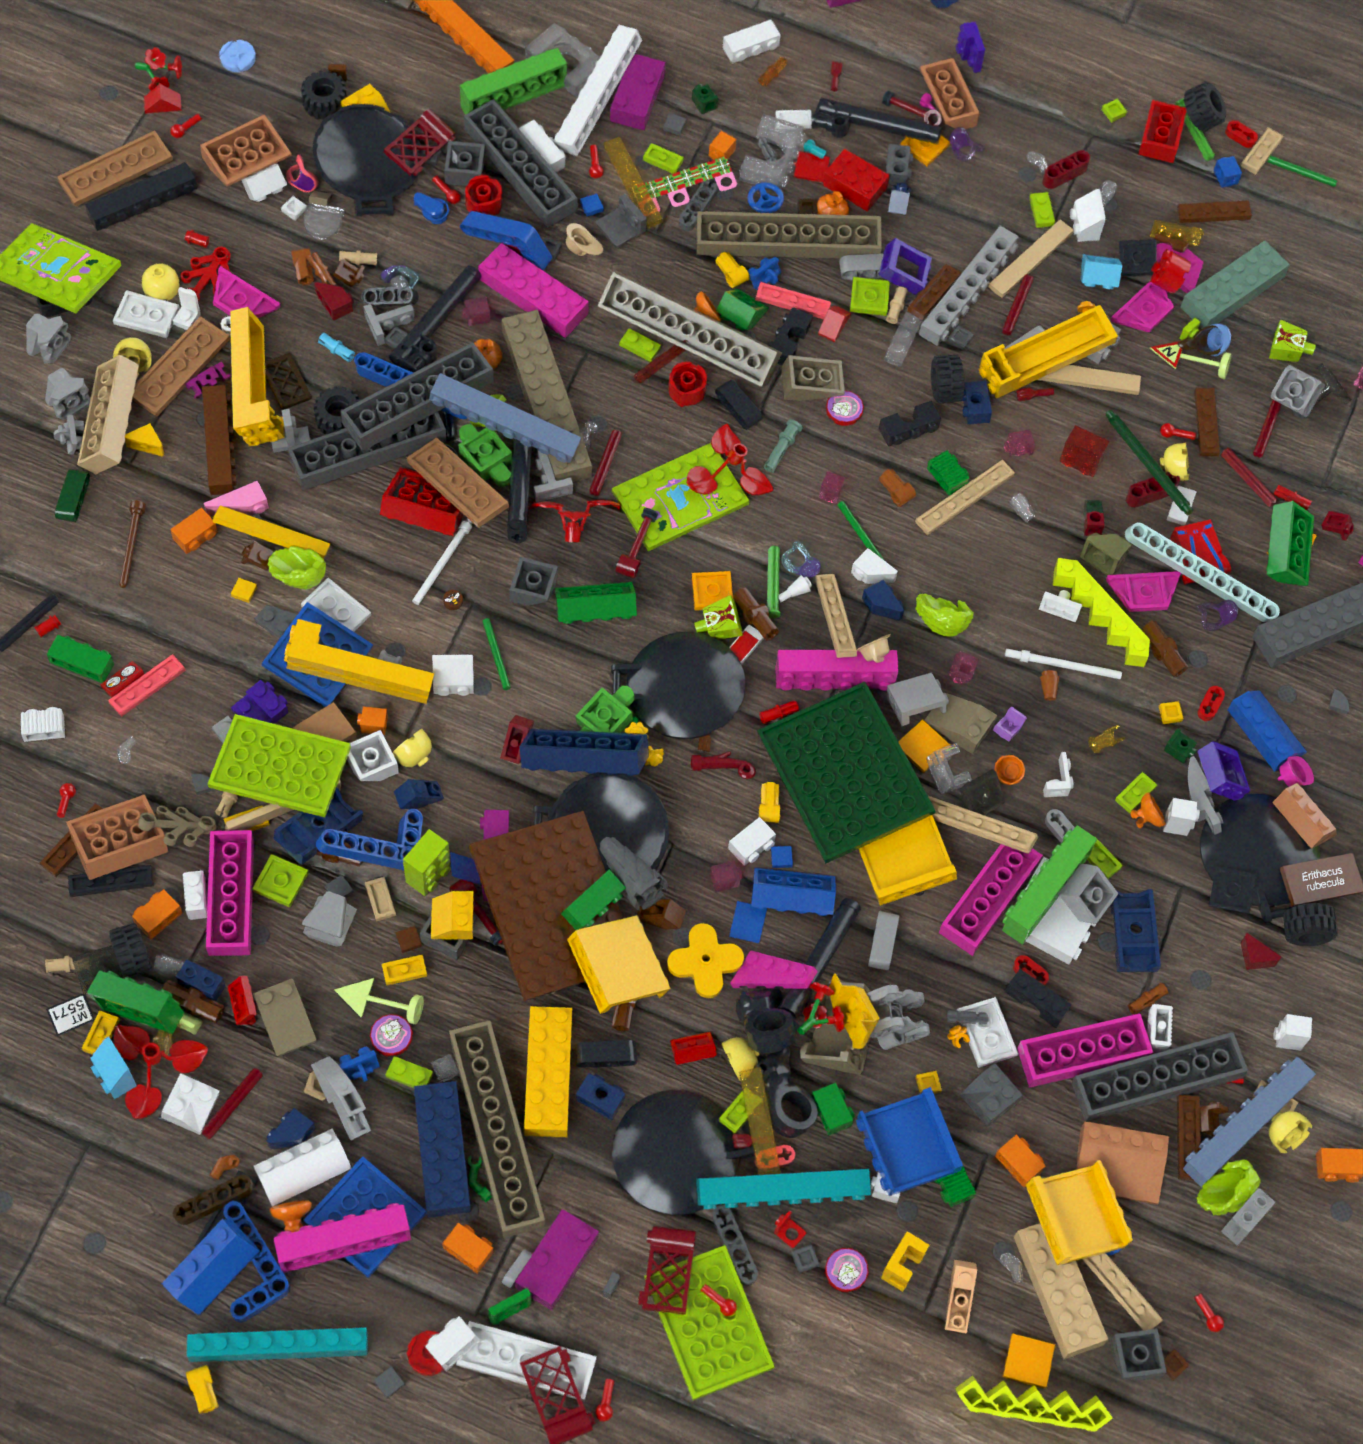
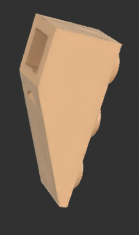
[945,1260,977,1333]

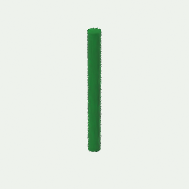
[1267,156,1338,187]
[837,501,885,561]
[482,618,511,690]

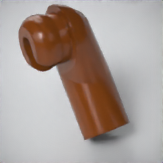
[209,1155,240,1180]

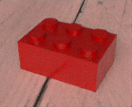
[1138,100,1186,163]
[823,148,890,212]

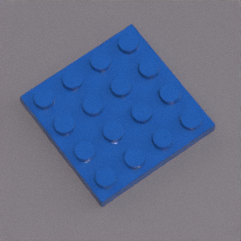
[262,602,373,707]
[303,1156,427,1278]

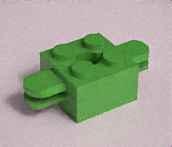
[458,424,512,487]
[575,686,634,733]

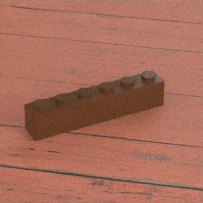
[202,385,237,495]

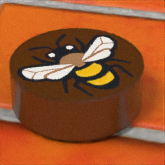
[443,590,463,610]

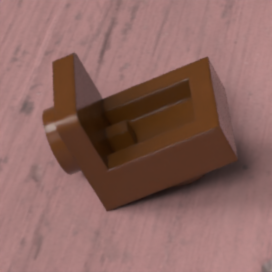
[332,258,365,287]
[241,542,274,571]
[1200,1102,1229,1136]

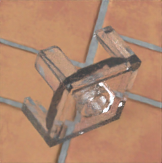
[926,743,972,795]

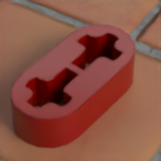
[1225,120,1258,148]
[1197,686,1225,721]
[1013,955,1049,986]

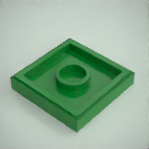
[488,1288,531,1325]

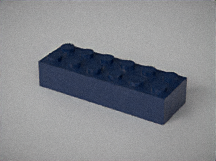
[519,729,649,776]
[414,1081,471,1218]

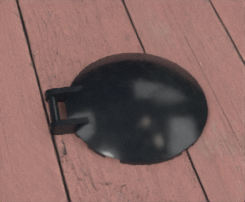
[312,104,422,217]
[611,632,745,739]
[533,772,669,875]
[1200,794,1320,923]
[612,1090,759,1216]

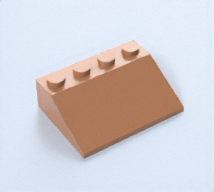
[200,114,292,187]
[66,794,168,880]
[1076,1122,1169,1205]

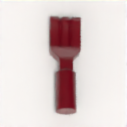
[831,61,843,92]
[1016,388,1054,401]
[732,1134,775,1148]

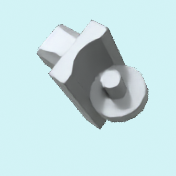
[53,415,84,455]

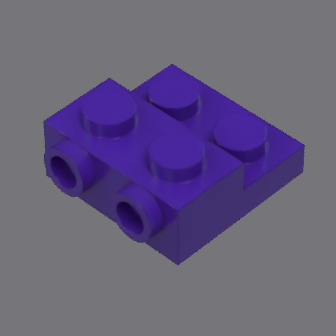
[956,22,985,73]
[231,680,288,724]

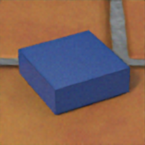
[580,194,604,217]
[771,846,793,868]

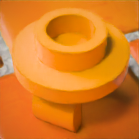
[1077,301,1096,313]
[947,1025,970,1048]

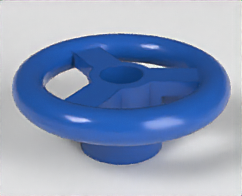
[748,183,784,213]

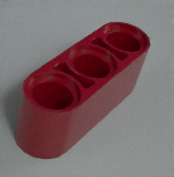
[1042,150,1090,189]
[1126,472,1180,508]

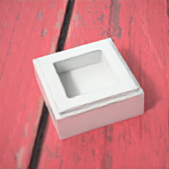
[281,196,307,221]

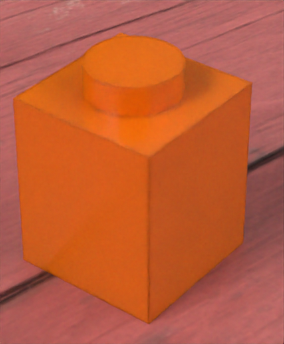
[709,131,736,160]
[357,706,388,735]

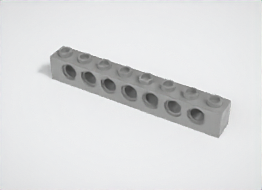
[919,226,1019,346]

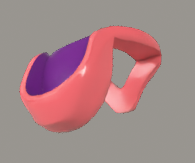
[286,155,319,192]

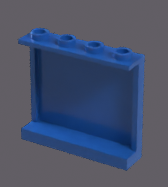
[856,1087,963,1196]

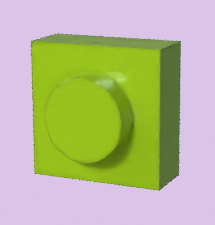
[1102,99,1127,123]
[1180,318,1200,340]

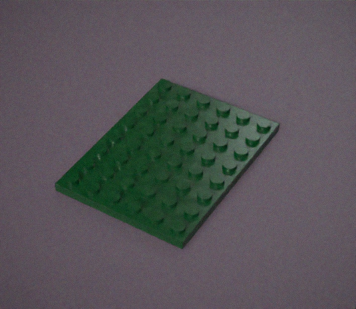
[757,682,936,864]

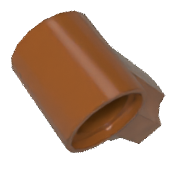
[291,248,314,286]
[879,469,916,507]

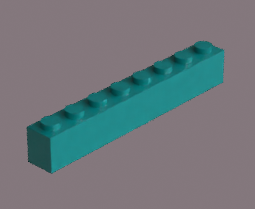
[696,1169,871,1209]
[187,1328,368,1362]

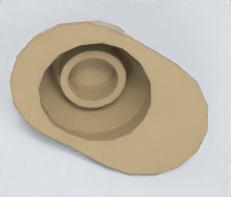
[566,223,603,256]
[857,634,891,663]

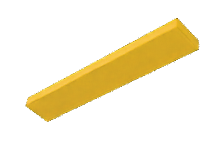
[213,506,330,560]

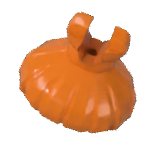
[817,192,849,215]
[694,291,721,321]
[474,339,503,369]
[1130,792,1166,828]
[270,1200,311,1233]

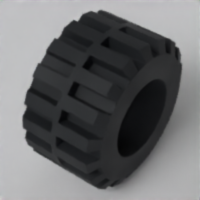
[301,70,347,120]
[1184,81,1226,132]
[931,354,964,403]
[314,386,361,434]
[1283,903,1338,946]
[109,922,152,978]

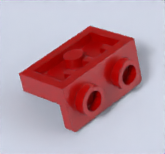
[227,976,257,1025]

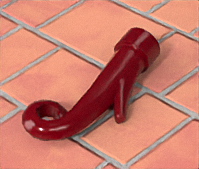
[691,751,756,779]

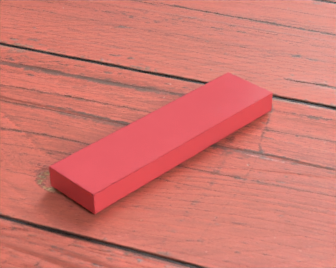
[755,282,831,320]
[108,654,186,717]

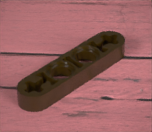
[173,1175,254,1225]

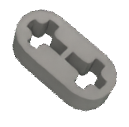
[1045,809,1075,843]
[502,1249,532,1289]

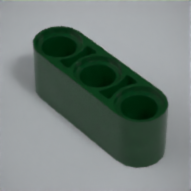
[55,469,90,522]

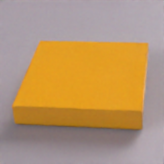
[900,122,950,167]
[692,571,733,611]
[898,719,951,773]
[1003,1333,1055,1389]

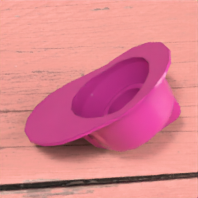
[1278,756,1314,787]

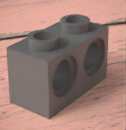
[885,144,913,185]

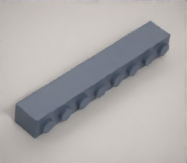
[429,373,581,463]
[1183,1057,1316,1187]

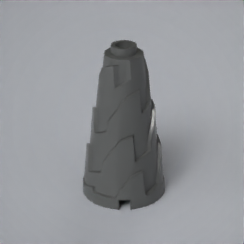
[600,837,668,910]

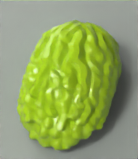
[267,546,326,590]
[915,593,974,637]
[1196,1159,1261,1215]

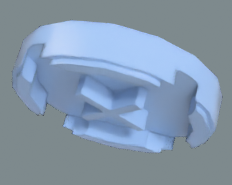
[220,40,256,72]

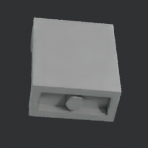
[887,673,949,726]
[1221,1188,1276,1246]

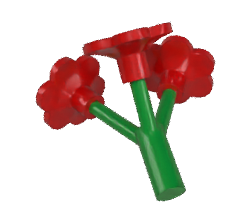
[135,47,182,91]
[797,982,844,1035]

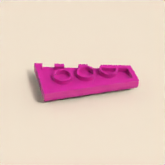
[730,950,817,989]

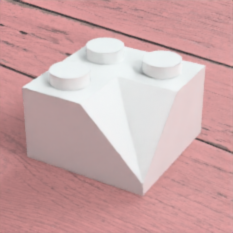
[347,730,399,781]
[161,1073,220,1135]

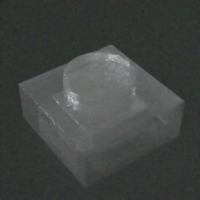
[431,1054,459,1083]

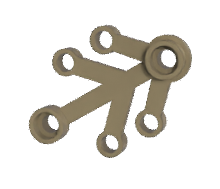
[138,806,216,847]

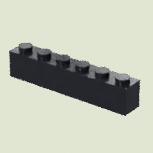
[85,162,197,231]

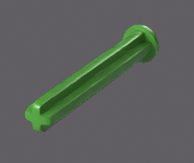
[1175,98,1214,161]
[767,546,781,619]

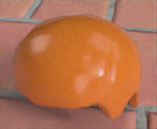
[994,755,1025,785]

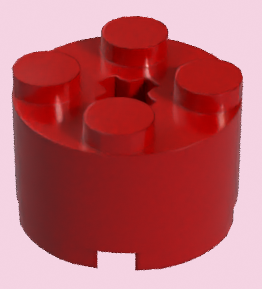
[465,175,502,216]
[1150,249,1191,293]
[668,362,707,407]

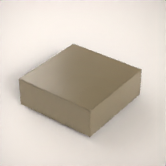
[309,191,332,206]

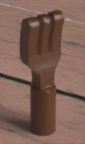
[1154,233,1190,253]
[698,735,711,752]

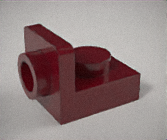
[1321,511,1354,541]

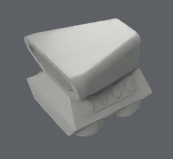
[26,314,71,364]
[1270,365,1325,417]
[45,368,91,420]
[302,891,357,947]

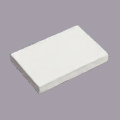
[113,290,180,338]
[301,578,371,632]
[957,997,1018,1068]

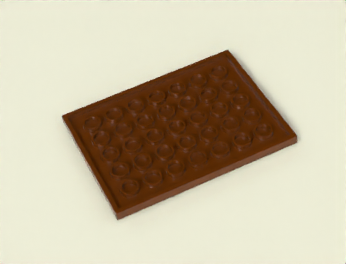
[469,811,623,1001]

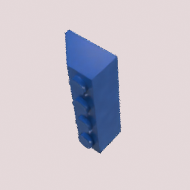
[1228,690,1307,772]
[751,868,836,916]
[162,1219,260,1315]

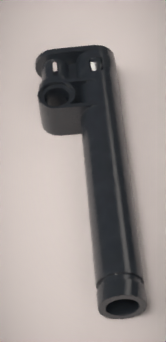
[811,97,942,145]
[389,265,482,373]
[507,438,532,543]
[778,898,861,1020]

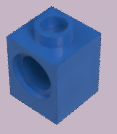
[1214,156,1242,188]

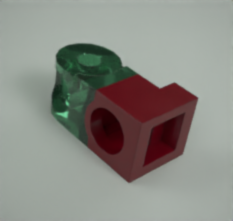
[1084,500,1104,536]

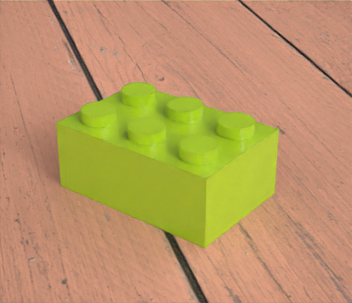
[403,829,451,896]

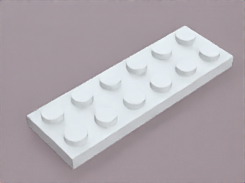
[456,1321,596,1401]

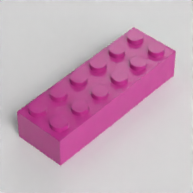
[478,243,589,338]
[775,650,898,691]
[206,830,254,956]
[939,844,1043,956]
[1017,1014,1153,1088]
[273,1203,411,1273]

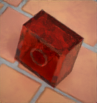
[1059,425,1110,478]

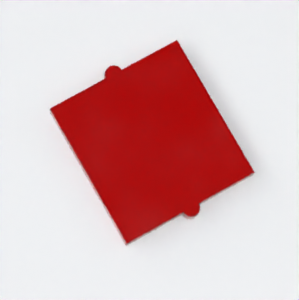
[794,151,830,183]

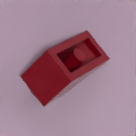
[314,282,354,321]
[500,715,534,764]

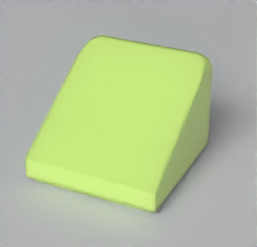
[178,1013,203,1034]

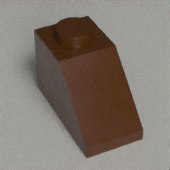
[637,899,686,930]

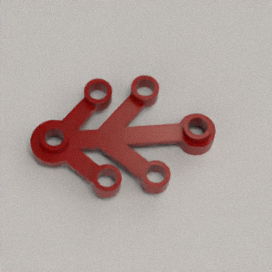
[180,247,231,302]

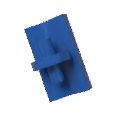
[747,257,781,290]
[339,1046,380,1082]

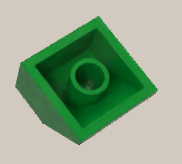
[716,289,769,330]

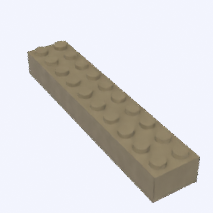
[696,211,881,258]
[598,272,782,387]
[502,310,592,482]
[449,1020,545,1238]

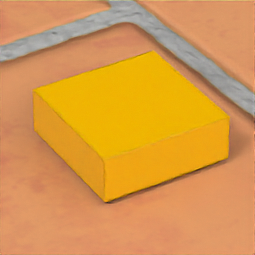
[231,578,257,603]
[1159,701,1183,724]
[916,1071,942,1094]

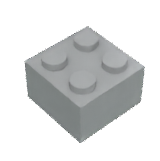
[1058,864,1118,924]

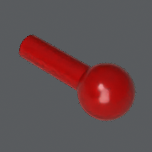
[170,114,202,138]
[589,145,603,178]
[432,175,461,204]
[1160,423,1196,440]
[57,783,76,818]
[700,1283,737,1316]
[1194,1293,1224,1332]
[595,1379,614,1422]

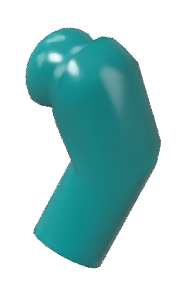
[803,139,827,159]

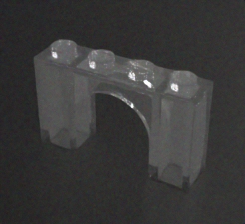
[525,23,601,98]
[739,114,806,191]

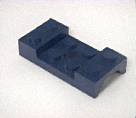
[274,787,363,865]
[1110,889,1161,972]

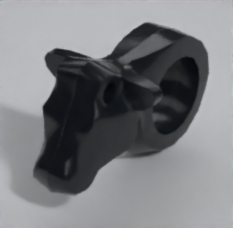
[736,986,799,1053]
[749,1047,818,1138]

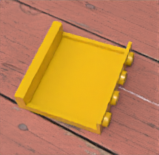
[858,815,957,906]
[567,915,670,1014]
[1026,1160,1133,1266]

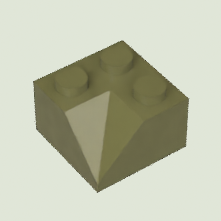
[1080,533,1131,575]

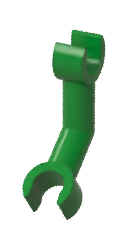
[468,1155,492,1203]

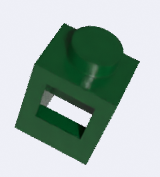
[692,84,718,115]
[1164,728,1197,764]

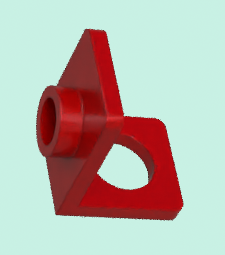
[774,1211,806,1249]

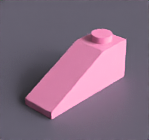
[204,481,269,516]

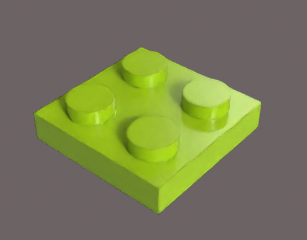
[850,277,890,316]
[252,854,309,908]

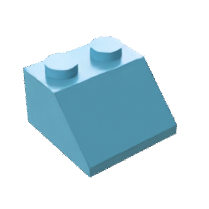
[1081,254,1122,289]
[90,1037,137,1099]

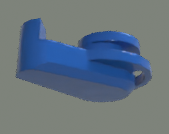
[414,192,449,224]

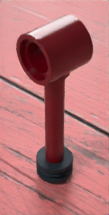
[882,90,945,127]
[616,508,658,578]
[449,879,503,946]

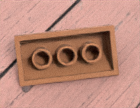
[920,58,979,131]

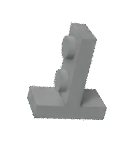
[364,304,414,346]
[272,409,310,453]
[534,451,573,502]

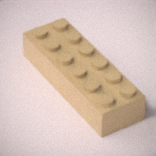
[77,354,139,474]
[1014,1223,1108,1359]

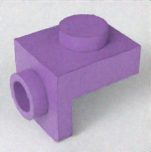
[993,707,1027,742]

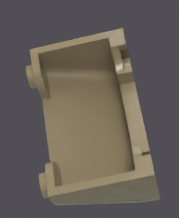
[800,981,871,1074]

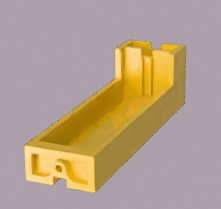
[979,305,1118,398]
[230,307,285,446]
[284,619,434,704]

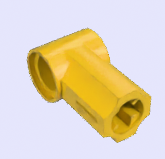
[715,252,749,288]
[759,782,780,823]
[186,1365,218,1414]

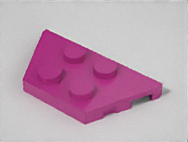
[1156,239,1203,294]
[213,266,280,318]
[1110,282,1174,333]
[1106,571,1181,612]

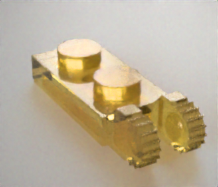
[1150,220,1204,246]

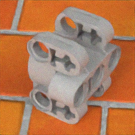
[866,985,930,1050]

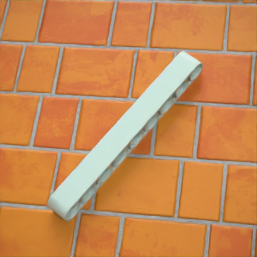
[1125,523,1280,622]

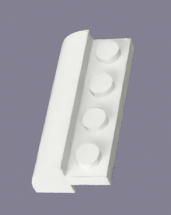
[254,1129,351,1206]

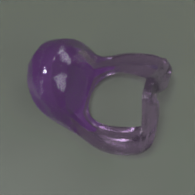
[950,127,985,162]
[1197,600,1238,631]

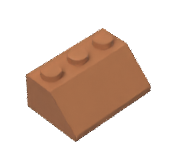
[1272,783,1337,849]

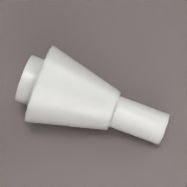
[779,575,812,603]

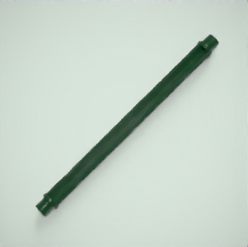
[1105,410,1193,515]

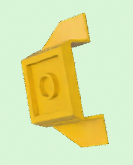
[829,974,880,1049]

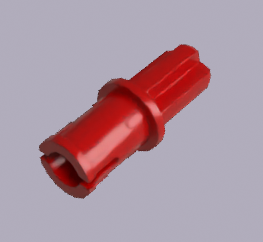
[1274,485,1312,511]
[759,701,799,724]

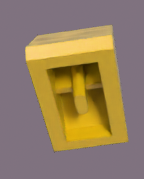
[124,424,164,457]

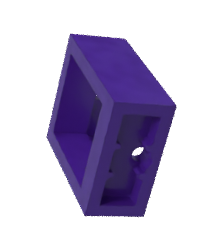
[879,238,931,295]
[1198,741,1250,800]

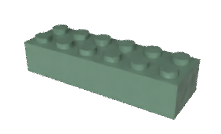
[1181,240,1290,329]

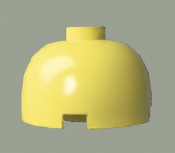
[142,264,180,300]
[113,337,151,375]
[1160,443,1189,481]
[393,729,432,767]
[722,1037,760,1081]
[1269,1111,1312,1153]

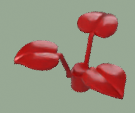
[686,424,774,495]
[529,500,620,542]
[114,1025,208,1119]

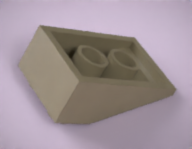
[781,355,845,401]
[924,693,997,754]
[253,978,317,1057]

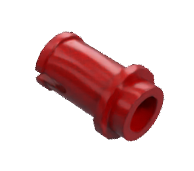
[185,230,210,248]
[34,615,61,638]

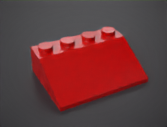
[380,467,464,536]

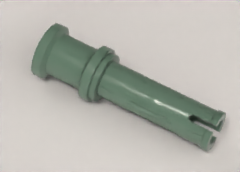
[763,419,803,473]

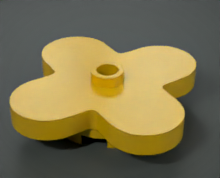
[667,923,744,998]

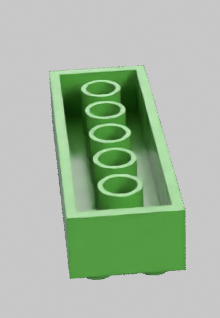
[460,48,567,115]
[1002,825,1097,945]

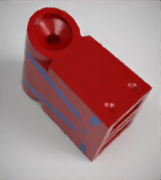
[1169,519,1231,584]

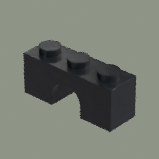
[769,307,813,365]
[879,401,941,447]
[1005,969,1072,1028]

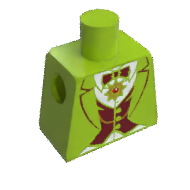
[1269,320,1316,362]
[694,595,743,639]

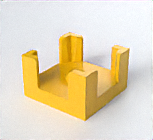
[881,1231,929,1292]

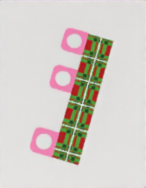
[632,156,737,217]

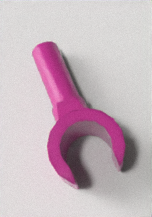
[920,93,937,116]

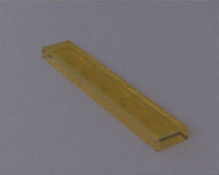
[603,136,663,229]
[739,1067,781,1175]

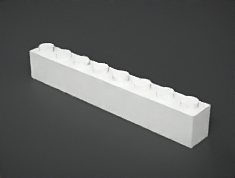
[554,25,642,156]

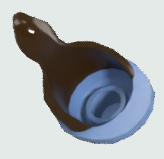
[1177,324,1231,356]

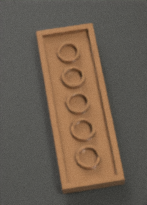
[57,131,173,207]
[132,316,230,417]
[407,437,509,528]

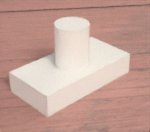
[1167,486,1196,526]
[1039,590,1082,622]

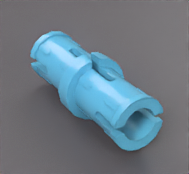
[318,333,355,362]

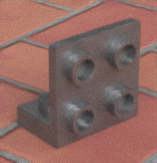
[596,194,647,248]

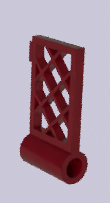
[383,109,457,176]
[638,1226,696,1315]
[519,1346,596,1444]

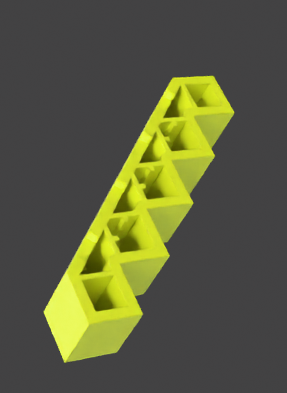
[1053,558,1150,667]
[955,1375,1113,1432]

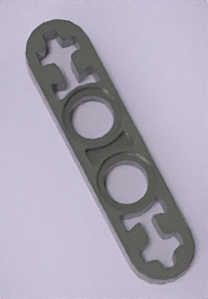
[679,178,721,231]
[712,1205,758,1286]

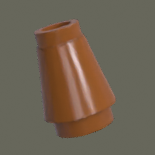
[1040,670,1060,701]

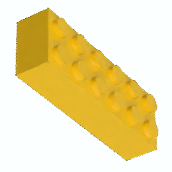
[524,1006,572,1137]

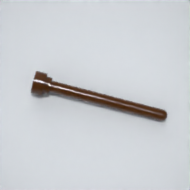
[119,500,146,588]

